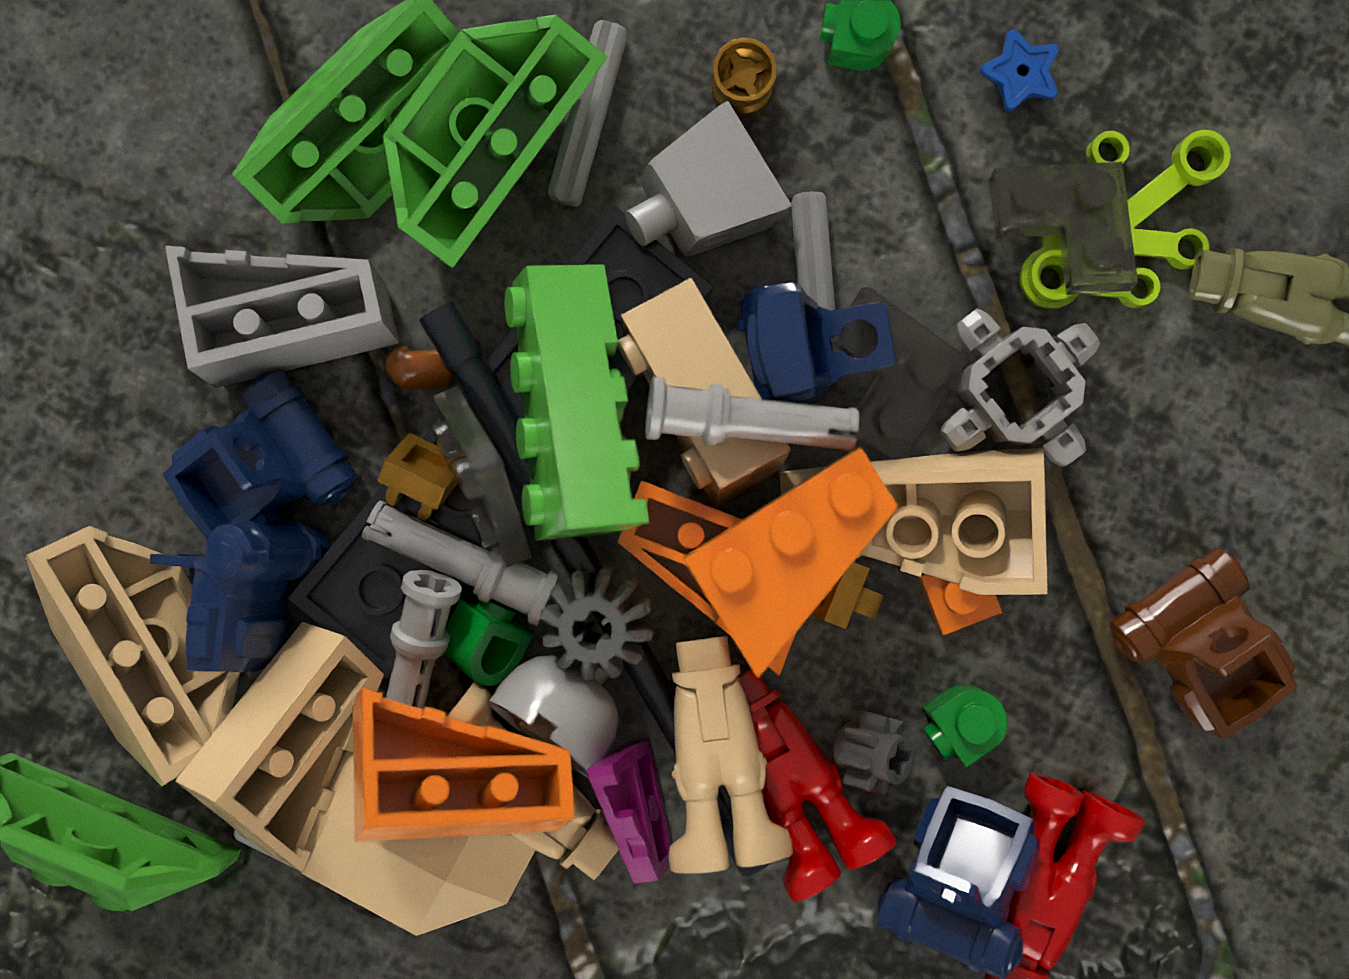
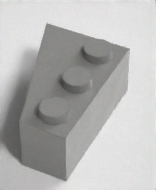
[165,246,399,388]

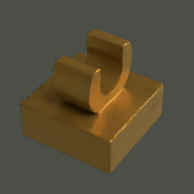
[377,433,468,521]
[811,562,884,629]

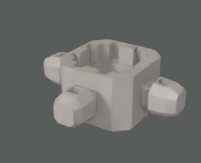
[940,308,1100,466]

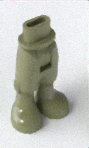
[1188,247,1349,346]

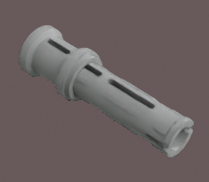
[646,377,859,452]
[362,500,561,626]
[386,570,462,709]

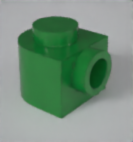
[819,0,901,71]
[443,599,534,686]
[922,684,1007,767]

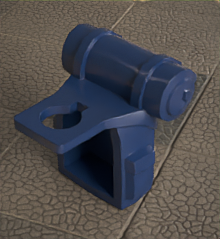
[738,283,896,405]
[163,370,359,539]
[150,520,331,672]
[877,786,1040,979]

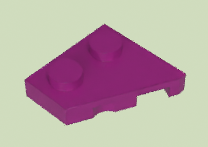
[587,738,672,883]

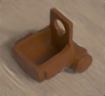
[1109,548,1298,740]

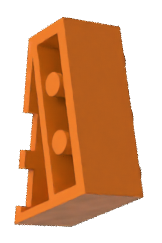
[683,448,898,678]
[617,481,796,676]
[353,687,575,842]

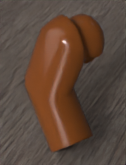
[385,337,481,391]

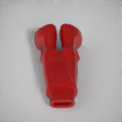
[737,668,897,903]
[984,772,1146,979]

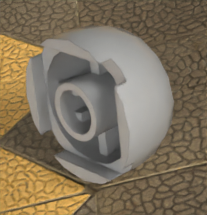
[488,655,619,777]

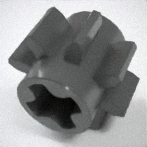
[834,711,915,795]

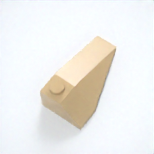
[780,448,1047,595]

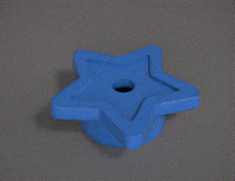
[979,30,1059,112]

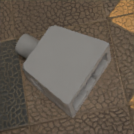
[625,101,792,256]

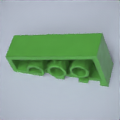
[505,265,649,541]

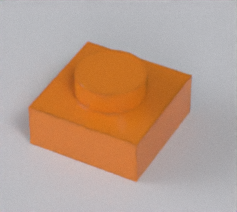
[917,573,1003,636]

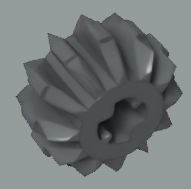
[540,566,654,680]

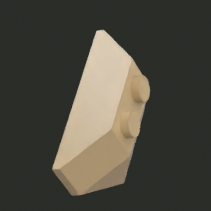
[26,526,240,786]
[302,750,535,936]

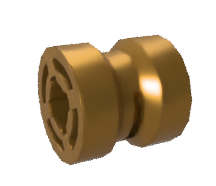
[711,37,777,119]

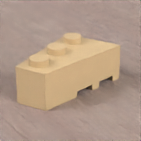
[618,278,791,509]
[175,622,384,873]

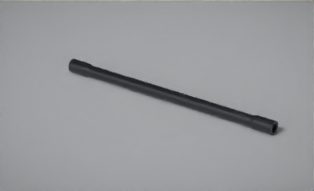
[419,301,770,877]

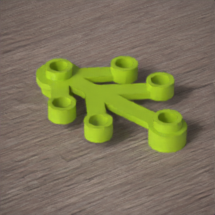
[1019,130,1231,310]

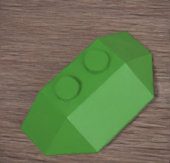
[232,0,459,224]
[383,15,608,268]
[0,753,241,911]

